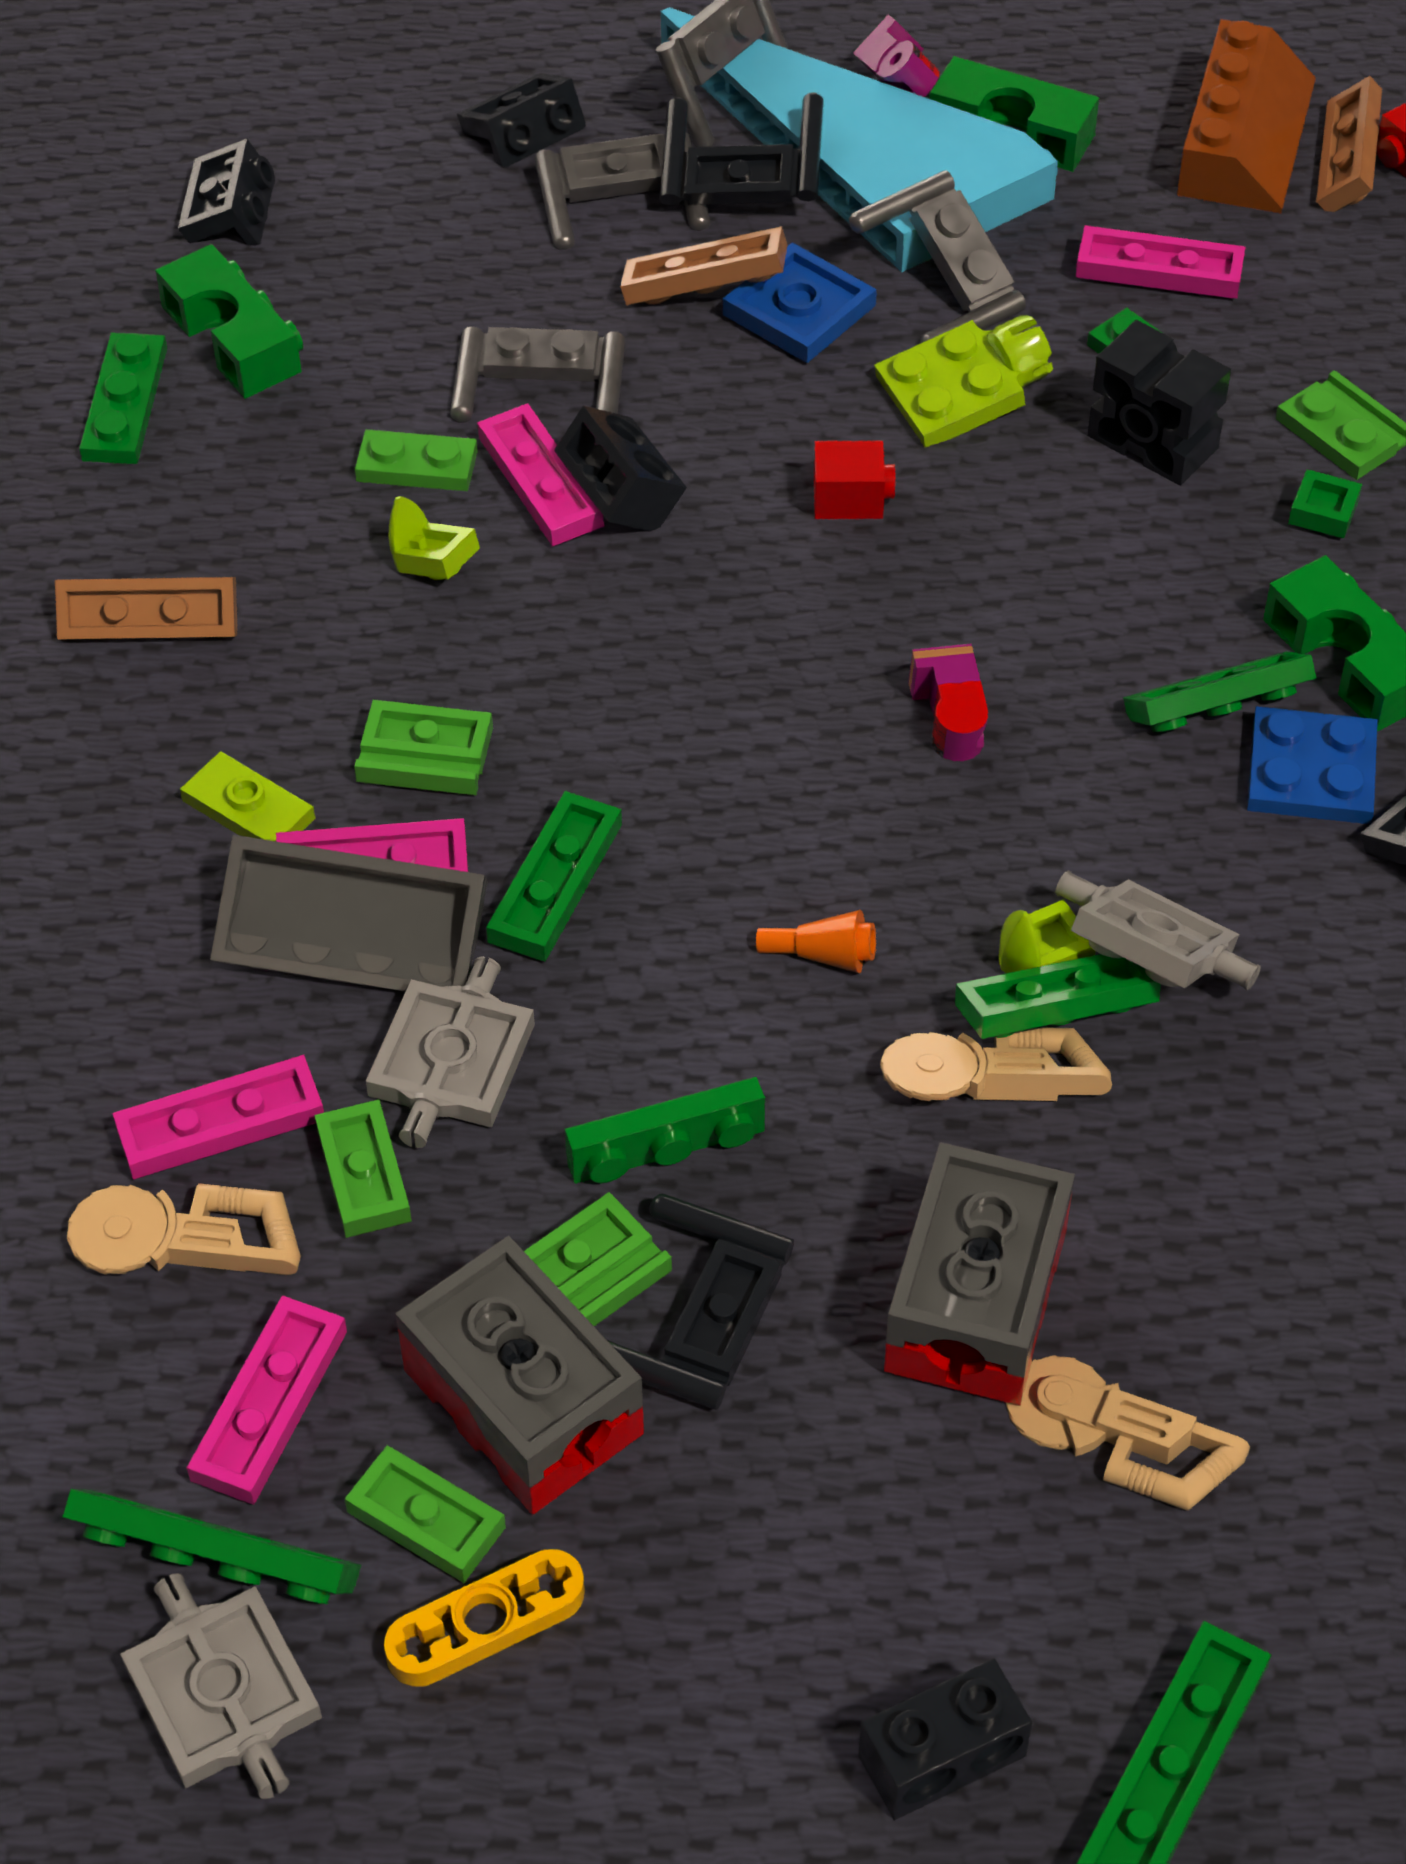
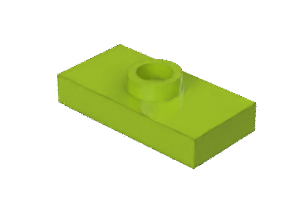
[180,751,315,841]

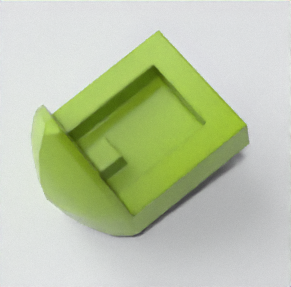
[388,496,480,580]
[999,899,1096,973]

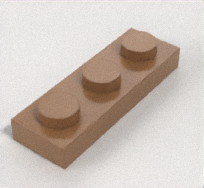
[1316,76,1382,212]
[620,226,788,305]
[55,577,237,639]

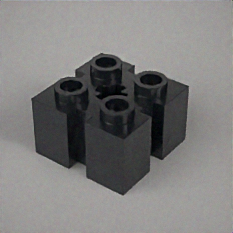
[1087,320,1231,486]

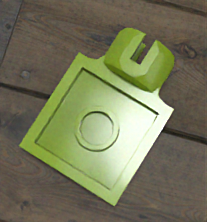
[874,315,1053,447]

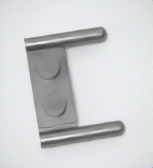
[656,0,788,147]
[534,132,710,250]
[849,170,1026,343]
[450,327,626,423]

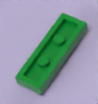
[79,333,167,464]
[1123,651,1316,732]
[486,791,622,962]
[955,954,1161,1039]
[565,1077,765,1184]

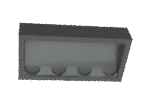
[210,835,488,992]

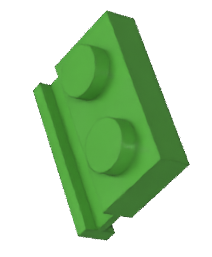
[1275,370,1406,480]
[354,700,493,795]
[524,1192,672,1326]

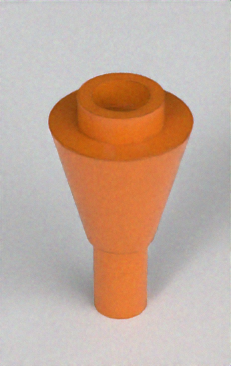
[756,910,876,974]

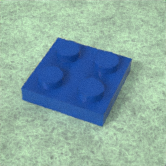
[723,242,877,363]
[1247,706,1378,825]

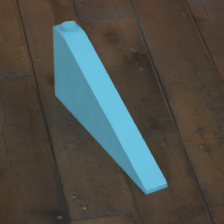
[661,7,1058,272]

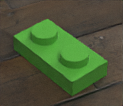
[355,429,478,491]
[314,1099,412,1238]
[345,1445,506,1583]

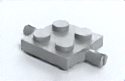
[1055,870,1261,991]
[366,956,535,1148]
[120,1573,322,1799]

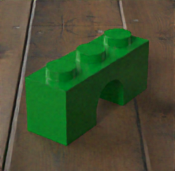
[930,56,1099,172]
[155,244,303,399]
[1263,555,1406,732]

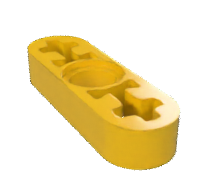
[384,1549,585,1687]

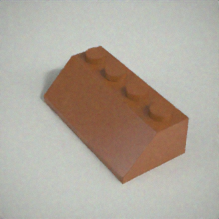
[1177,19,1316,213]

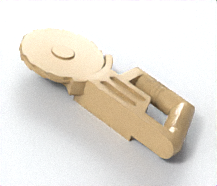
[880,1027,1112,1101]
[67,1183,301,1275]
[1006,1355,1250,1511]

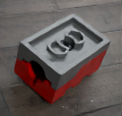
[884,1142,1075,1406]
[395,1235,644,1515]

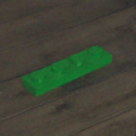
[63,1489,361,1604]
[1077,1621,1272,1864]

